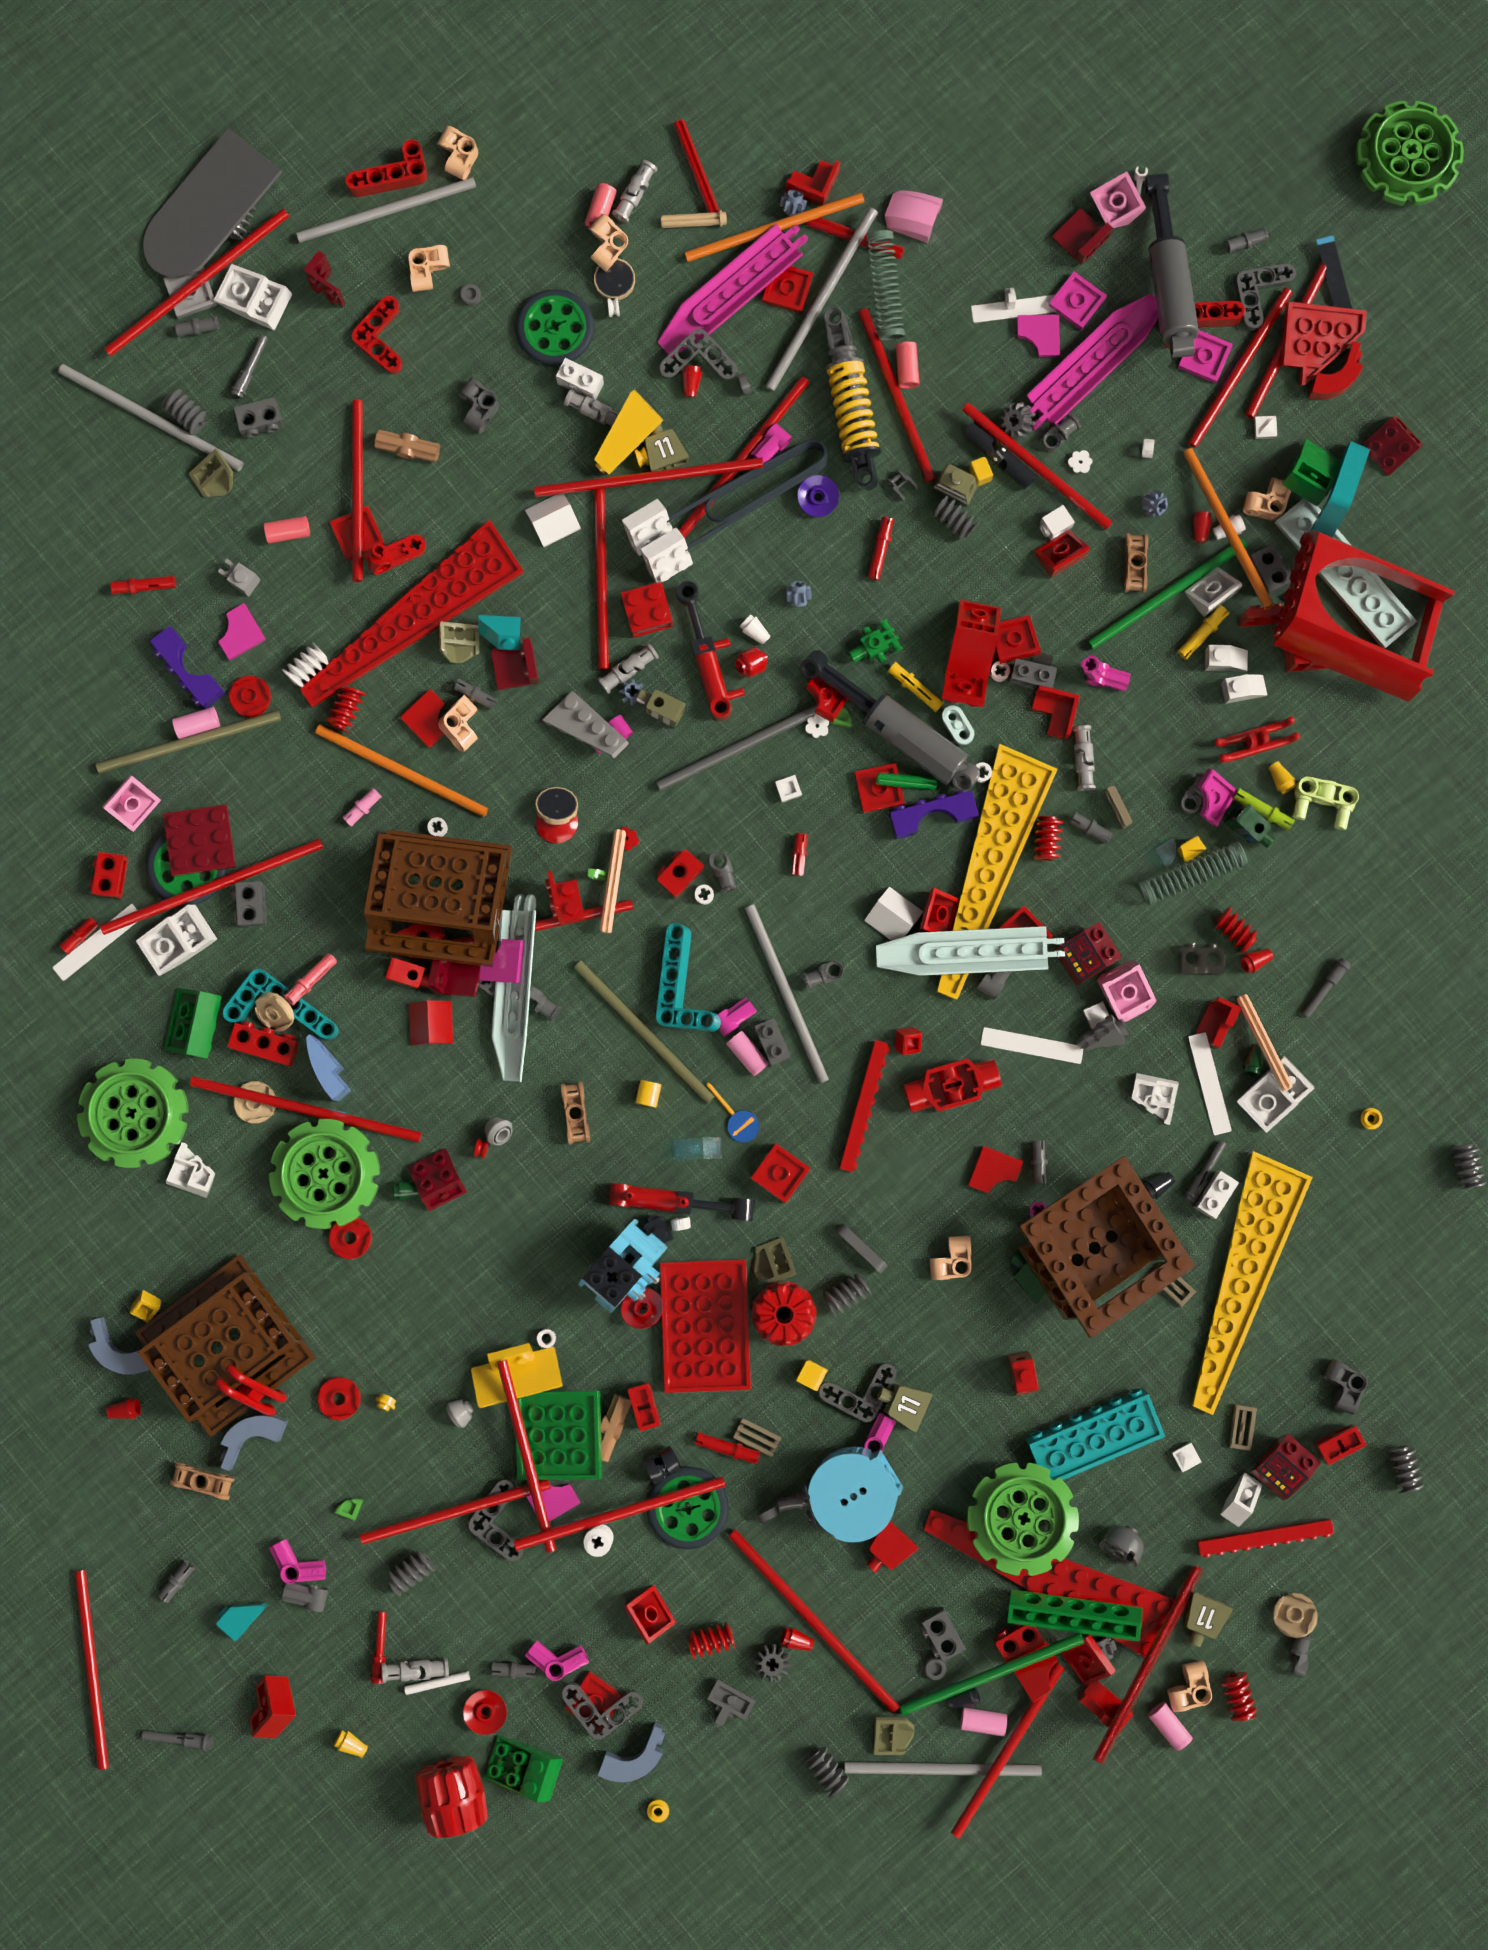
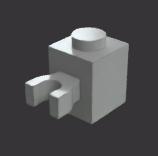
[218,559,260,597]

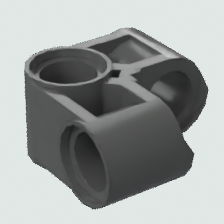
[458,377,499,433]
[1323,1359,1368,1415]

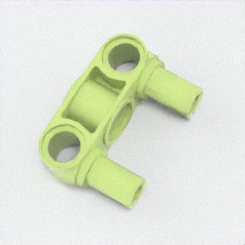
[1293,777,1359,830]

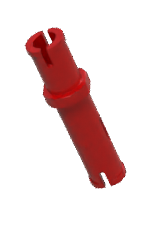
[867,516,894,581]
[111,575,176,595]
[695,1432,760,1465]

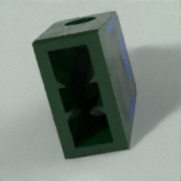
[1223,804,1275,848]

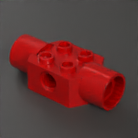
[903,1058,1002,1113]

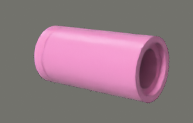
[172,707,220,739]
[726,1031,769,1077]
[1148,1702,1193,1752]
[960,1708,1007,1736]

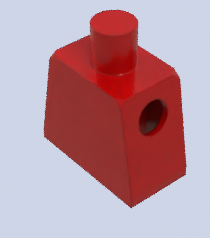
[385,957,429,989]
[1007,1352,1039,1396]
[866,1521,919,1573]

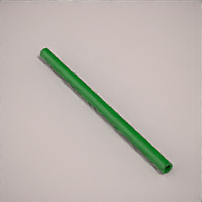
[1087,538,1248,650]
[900,1633,1084,1716]

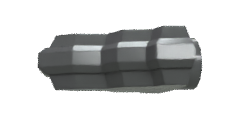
[1076,1014,1129,1050]

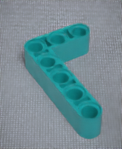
[1310,441,1370,537]
[656,923,721,1032]
[223,969,339,1040]

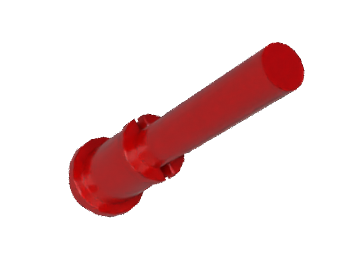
[369,1611,387,1684]

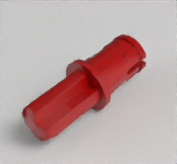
[791,833,808,876]
[59,917,98,955]

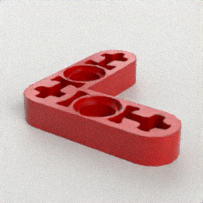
[352,296,403,374]

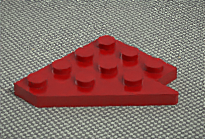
[1281,302,1367,386]

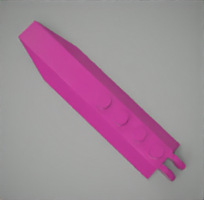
[658,224,808,358]
[1027,294,1158,431]

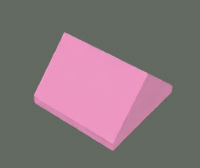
[1090,171,1146,228]
[102,775,161,832]

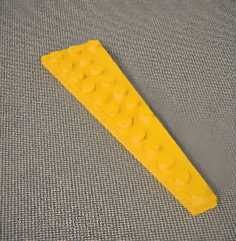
[937,744,1057,1000]
[1192,1151,1313,1415]

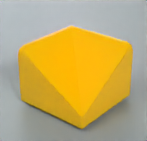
[969,457,993,487]
[1177,836,1206,862]
[130,1290,161,1323]

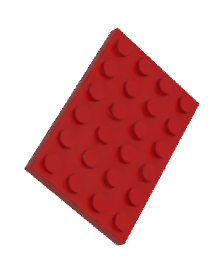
[660,1259,751,1393]

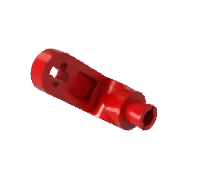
[364,534,426,575]

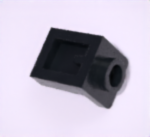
[643,1214,674,1244]

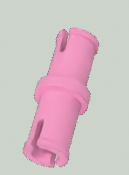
[343,787,382,826]

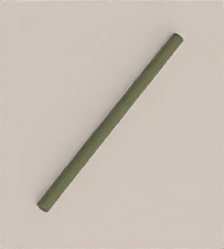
[96,710,282,774]
[574,961,715,1104]

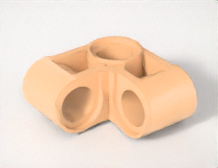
[437,125,478,180]
[589,213,628,272]
[409,245,450,292]
[1243,478,1291,521]
[438,695,478,752]
[930,1236,971,1280]
[1167,1660,1212,1712]

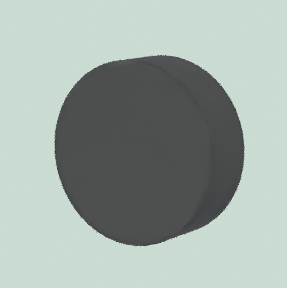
[460,284,481,306]
[738,373,752,395]
[756,1505,779,1523]
[924,1657,946,1680]

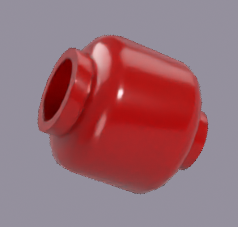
[735,647,768,678]

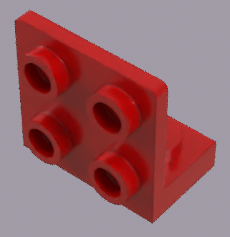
[545,870,585,926]

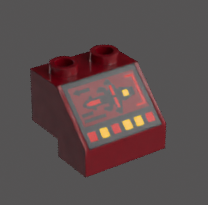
[1054,921,1122,986]
[1250,1434,1321,1501]

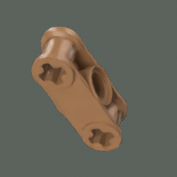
[1124,533,1148,593]
[561,1081,590,1145]
[169,1462,235,1500]

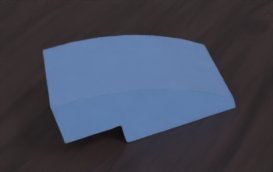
[306,1034,351,1101]

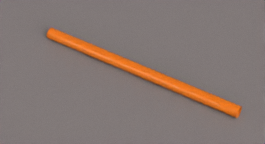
[685,192,865,262]
[1183,448,1274,610]
[315,725,488,818]

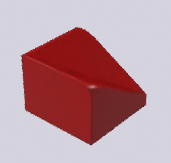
[895,1027,922,1055]

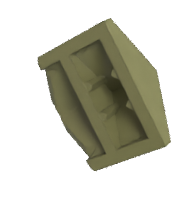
[189,449,233,497]
[439,621,479,664]
[753,1237,797,1285]
[874,1717,914,1755]

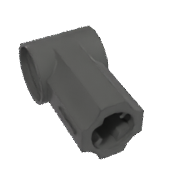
[977,971,1012,1000]
[282,1583,328,1612]

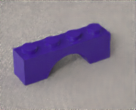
[150,626,226,709]
[889,790,979,840]

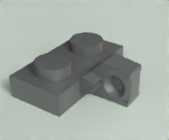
[707,1678,756,1727]

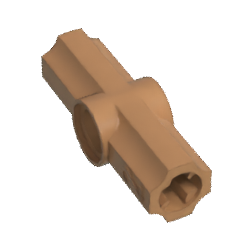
[375,430,440,463]
[601,1394,631,1462]

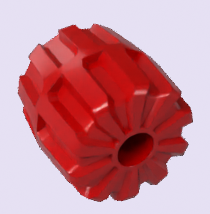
[752,1281,816,1346]
[415,1756,488,1838]

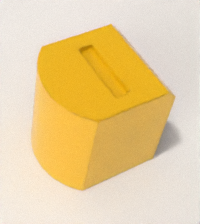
[635,1080,662,1108]
[796,1359,828,1391]

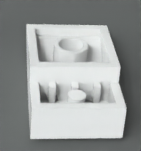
[214,264,292,330]
[136,905,217,976]
[1237,1056,1314,1133]

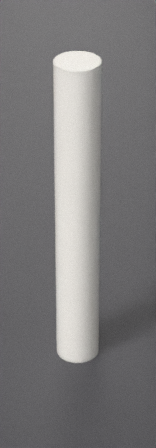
[404,1671,470,1695]

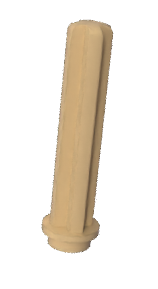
[661,210,727,228]

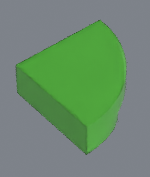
[830,707,852,728]
[588,868,608,881]
[335,1498,364,1521]

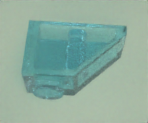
[673,1137,722,1161]

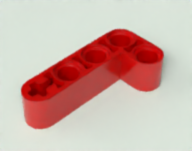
[346,139,427,197]
[1162,301,1245,349]

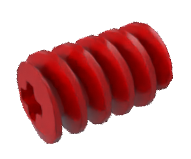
[326,686,366,733]
[1033,816,1063,861]
[1213,907,1259,954]
[688,1622,736,1660]
[1221,1672,1257,1722]

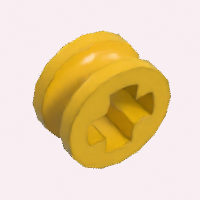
[634,447,650,468]

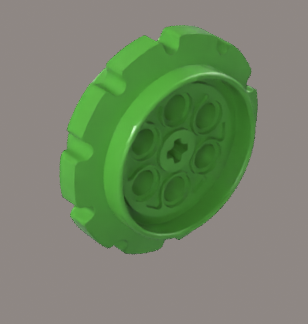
[1355,101,1464,206]
[77,1059,189,1168]
[269,1119,380,1229]
[966,1463,1079,1576]

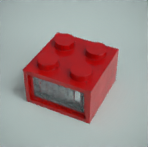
[621,582,673,638]

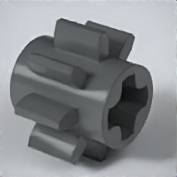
[1093,1636,1117,1660]

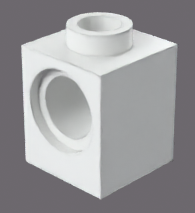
[1040,505,1075,540]

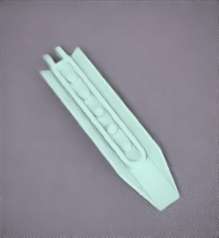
[492,894,536,1082]
[876,927,1065,975]

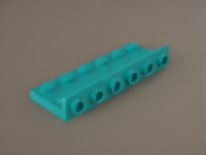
[1026,1388,1165,1480]

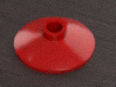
[536,815,578,844]
[621,1288,663,1329]
[463,1690,507,1735]

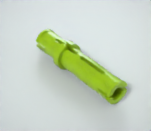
[1233,788,1295,831]

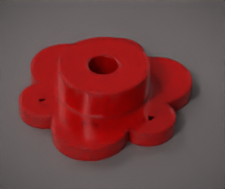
[620,827,639,851]

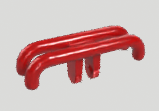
[1214,716,1300,763]
[215,1364,287,1416]

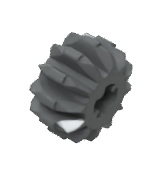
[999,402,1036,438]
[754,1644,791,1682]

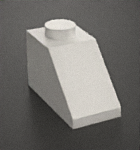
[1205,645,1248,672]
[1221,675,1267,704]
[1221,1472,1263,1527]

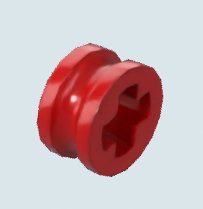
[474,1138,489,1159]

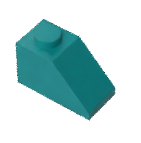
[478,615,521,650]
[216,1602,268,1641]

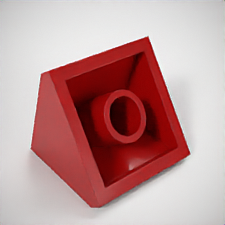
[1034,530,1090,578]
[918,887,960,933]
[409,1000,453,1046]
[624,1585,676,1645]

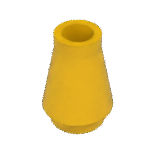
[1268,761,1297,794]
[334,1730,368,1758]

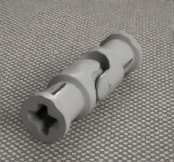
[612,160,657,223]
[564,388,619,426]
[597,642,659,694]
[1073,725,1096,791]
[382,1658,449,1683]

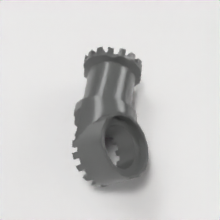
[1041,413,1082,452]
[1179,771,1204,815]
[709,851,739,894]
[801,961,844,991]
[529,985,562,1022]
[1289,1635,1314,1678]

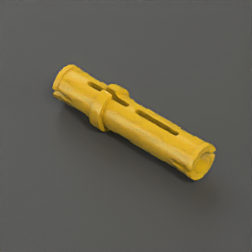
[1177,605,1229,660]
[888,662,944,713]

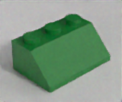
[163,988,222,1059]

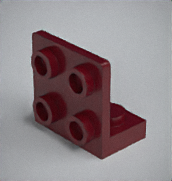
[1053,209,1113,266]
[304,250,346,307]
[1361,415,1425,476]
[491,637,539,690]
[427,960,481,997]
[408,1149,467,1211]

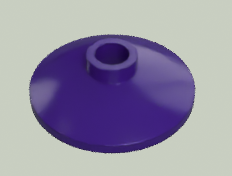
[797,475,839,517]

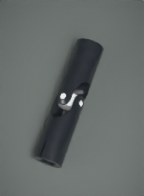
[963,421,1037,490]

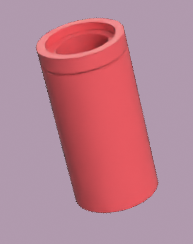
[585,183,617,228]
[896,342,920,389]
[264,516,310,544]

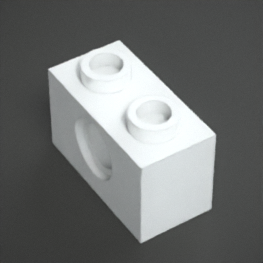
[556,358,604,400]
[1194,1171,1239,1219]

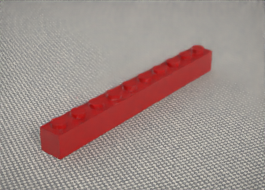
[839,1040,890,1172]
[1196,1518,1334,1557]

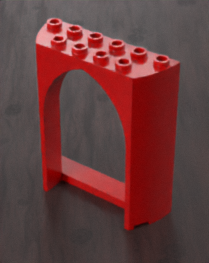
[1273,530,1455,702]

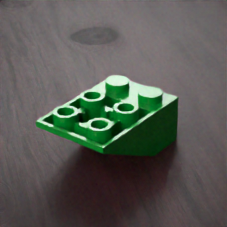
[1281,439,1341,506]
[484,1735,563,1803]

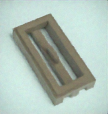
[1104,785,1133,829]
[1162,1262,1196,1307]
[1228,1404,1257,1451]
[733,1418,781,1457]

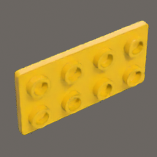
[471,1343,562,1408]

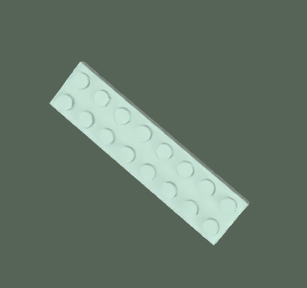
[1275,498,1417,649]

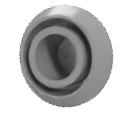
[485,1118,512,1145]
[446,1399,474,1428]

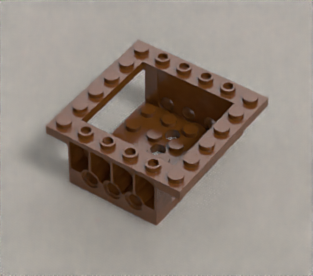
[364,830,513,967]
[1018,1156,1195,1338]
[135,1254,316,1437]

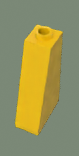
[594,389,663,474]

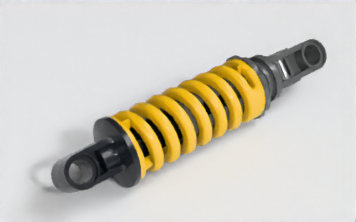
[824,307,881,491]

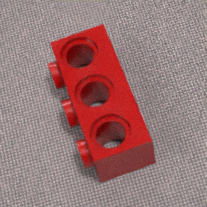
[228,1021,300,1067]

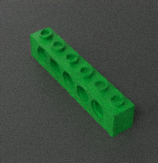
[1008,1589,1143,1642]

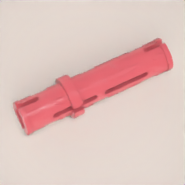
[284,953,337,1005]

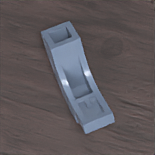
[88,1317,150,1374]
[220,1414,289,1471]
[598,1722,665,1782]

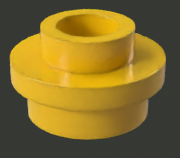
[1360,1108,1382,1129]
[375,1393,396,1412]
[647,1799,669,1822]

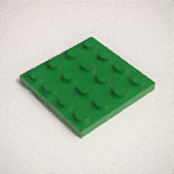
[516,1391,602,1480]

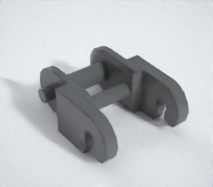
[887,470,918,501]

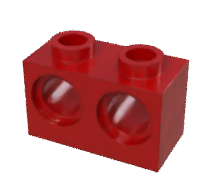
[90,852,128,899]
[628,1382,661,1431]
[1313,1424,1367,1466]
[993,1624,1046,1662]

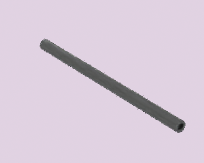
[656,705,817,791]

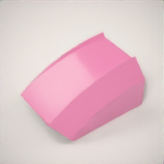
[885,190,943,243]
[1097,960,1156,1022]

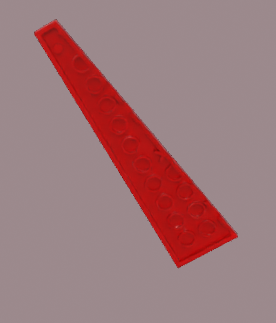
[300,520,524,708]
[924,1509,1175,1662]

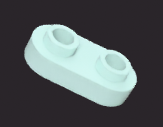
[942,705,974,746]

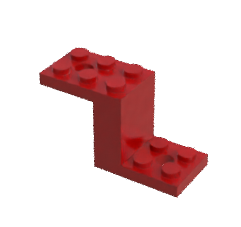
[942,600,1001,707]
[1238,603,1329,673]

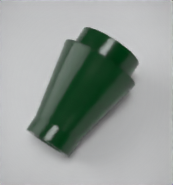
[1242,1043,1263,1077]
[393,1181,420,1202]

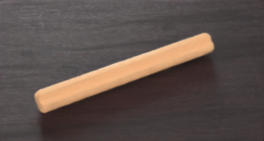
[600,829,626,933]
[1237,994,1292,1091]

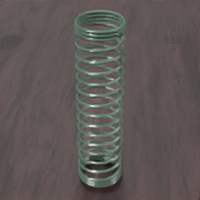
[867,230,905,340]
[1139,841,1247,905]

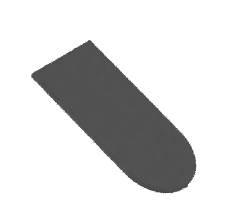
[143,128,282,278]

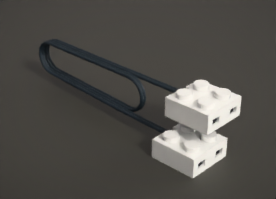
[622,440,828,583]

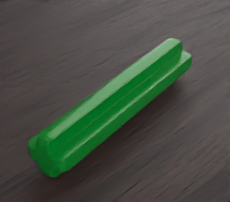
[876,773,937,790]

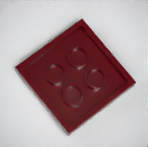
[163,804,237,877]

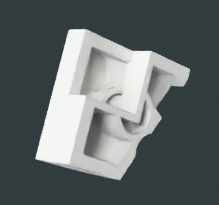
[1132,1073,1179,1125]
[166,1142,215,1198]

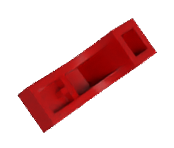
[1308,341,1363,400]

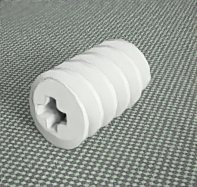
[282,642,329,687]
[584,1524,613,1557]

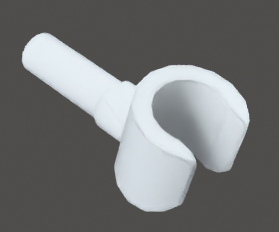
[1134,166,1148,196]

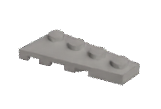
[543,691,629,758]

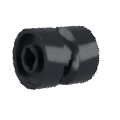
[643,1446,682,1484]

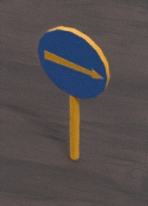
[707,1083,759,1142]

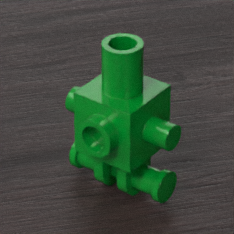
[848,619,904,664]

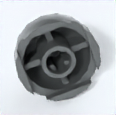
[1098,1525,1144,1567]

